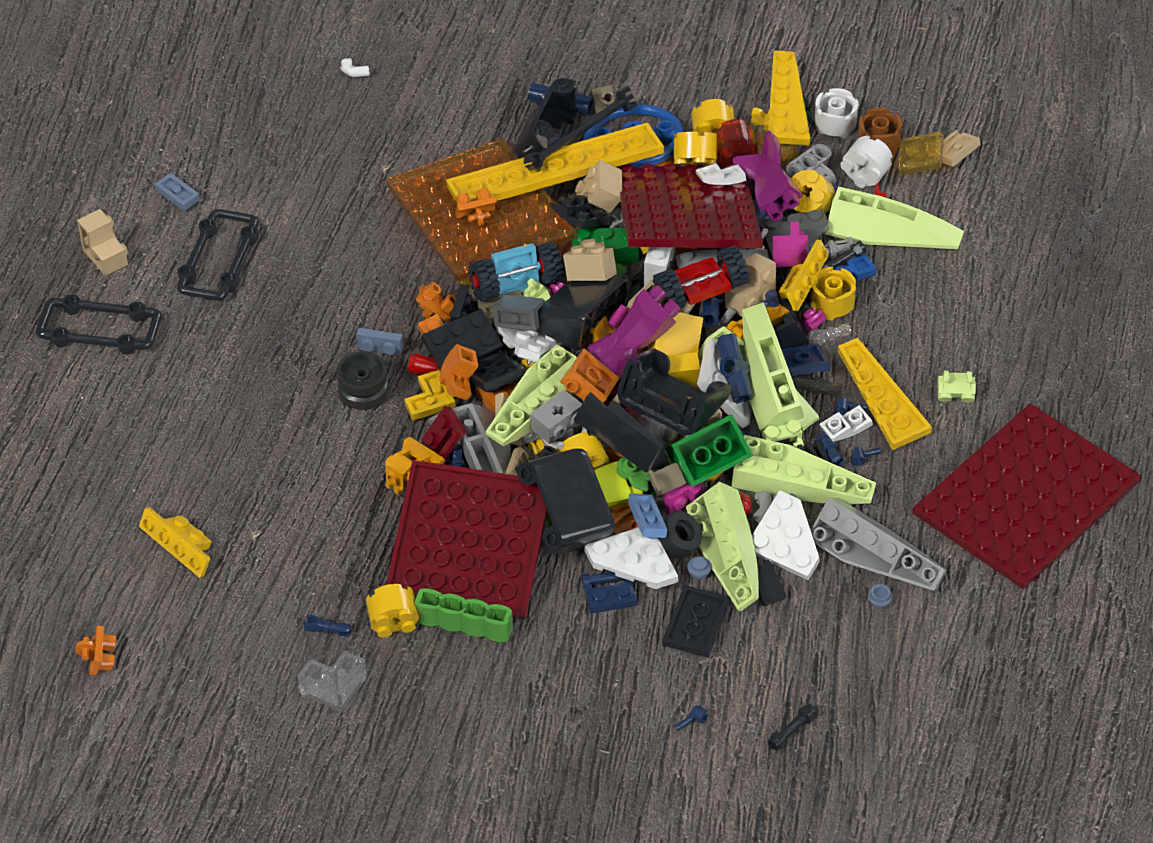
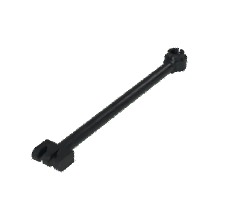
[523,86,637,170]

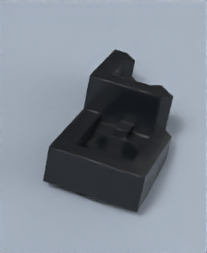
[758,560,786,606]

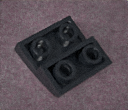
[551,195,612,229]

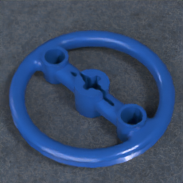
[585,104,684,167]

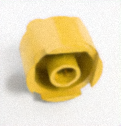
[691,99,736,146]
[674,132,717,166]
[791,170,835,214]
[810,267,856,320]
[556,432,609,470]
[366,584,419,638]

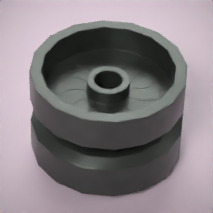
[336,351,388,410]

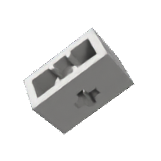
[530,390,582,444]

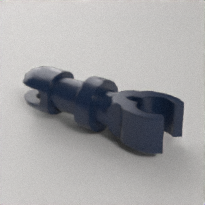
[816,430,845,466]
[449,444,465,467]
[304,615,351,636]

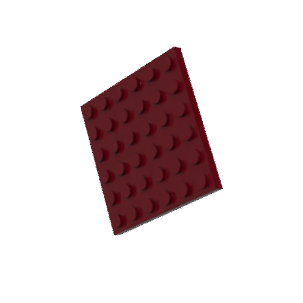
[386,460,547,620]

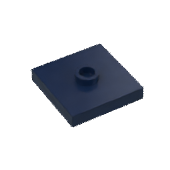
[781,343,830,376]

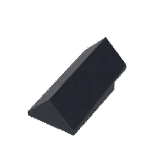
[574,392,668,473]

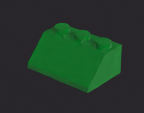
[665,414,753,487]

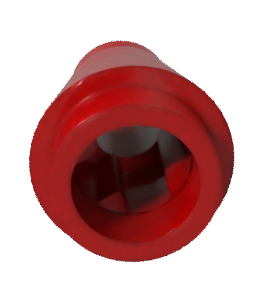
[407,353,440,375]

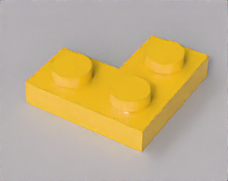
[404,370,456,421]

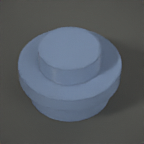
[687,557,711,580]
[868,584,892,607]

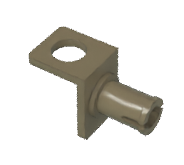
[588,85,615,114]
[648,463,686,497]

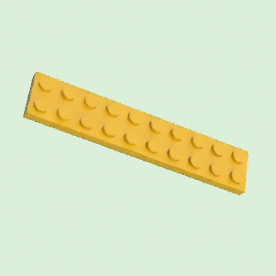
[446,123,664,202]

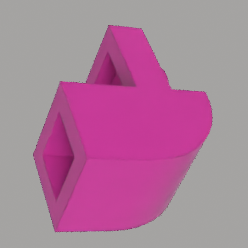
[773,222,809,267]
[664,482,703,514]

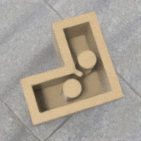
[575,160,622,213]
[77,209,128,276]
[563,239,617,281]
[725,253,776,316]

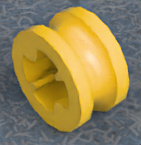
[528,438,545,454]

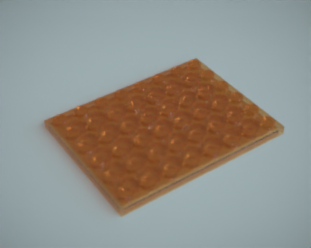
[386,138,577,281]

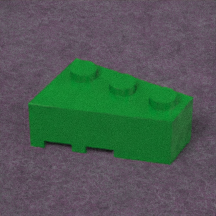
[572,228,639,265]

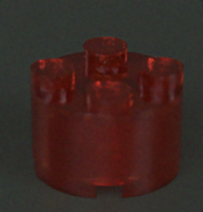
[712,119,758,167]

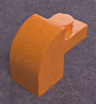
[440,344,478,400]

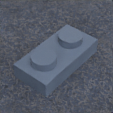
[155,173,200,211]
[356,328,403,356]

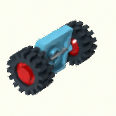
[468,241,564,302]

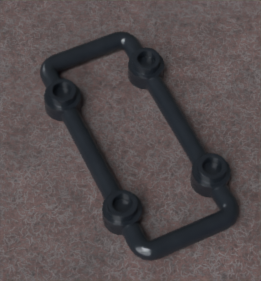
[177,209,259,301]
[36,294,162,355]

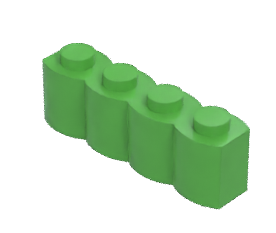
[414,589,513,642]

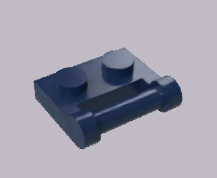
[581,572,637,614]

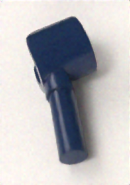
[759,289,779,307]
[835,398,868,416]
[851,447,882,466]
[674,706,708,731]

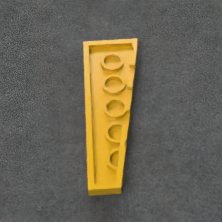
[768,51,810,145]
[838,338,932,450]

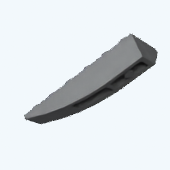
[453,403,511,474]
[811,497,947,591]

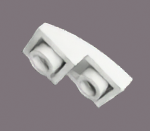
[820,405,873,441]

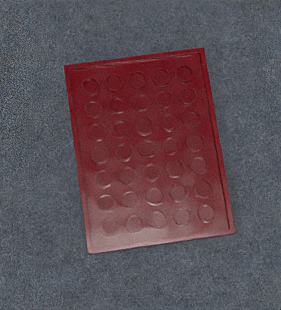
[616,164,763,248]
[912,403,1141,590]

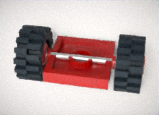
[653,245,750,308]

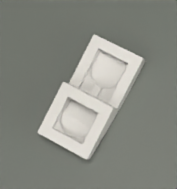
[696,164,746,185]

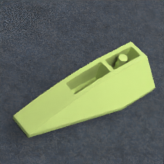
[742,302,804,433]
[485,345,578,446]
[686,482,759,611]

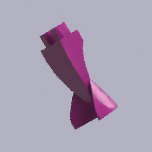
[732,130,803,222]
[587,285,681,382]

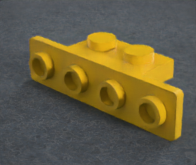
[779,240,828,311]
[139,507,212,578]

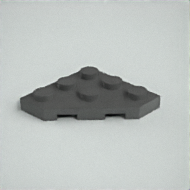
[759,209,829,271]

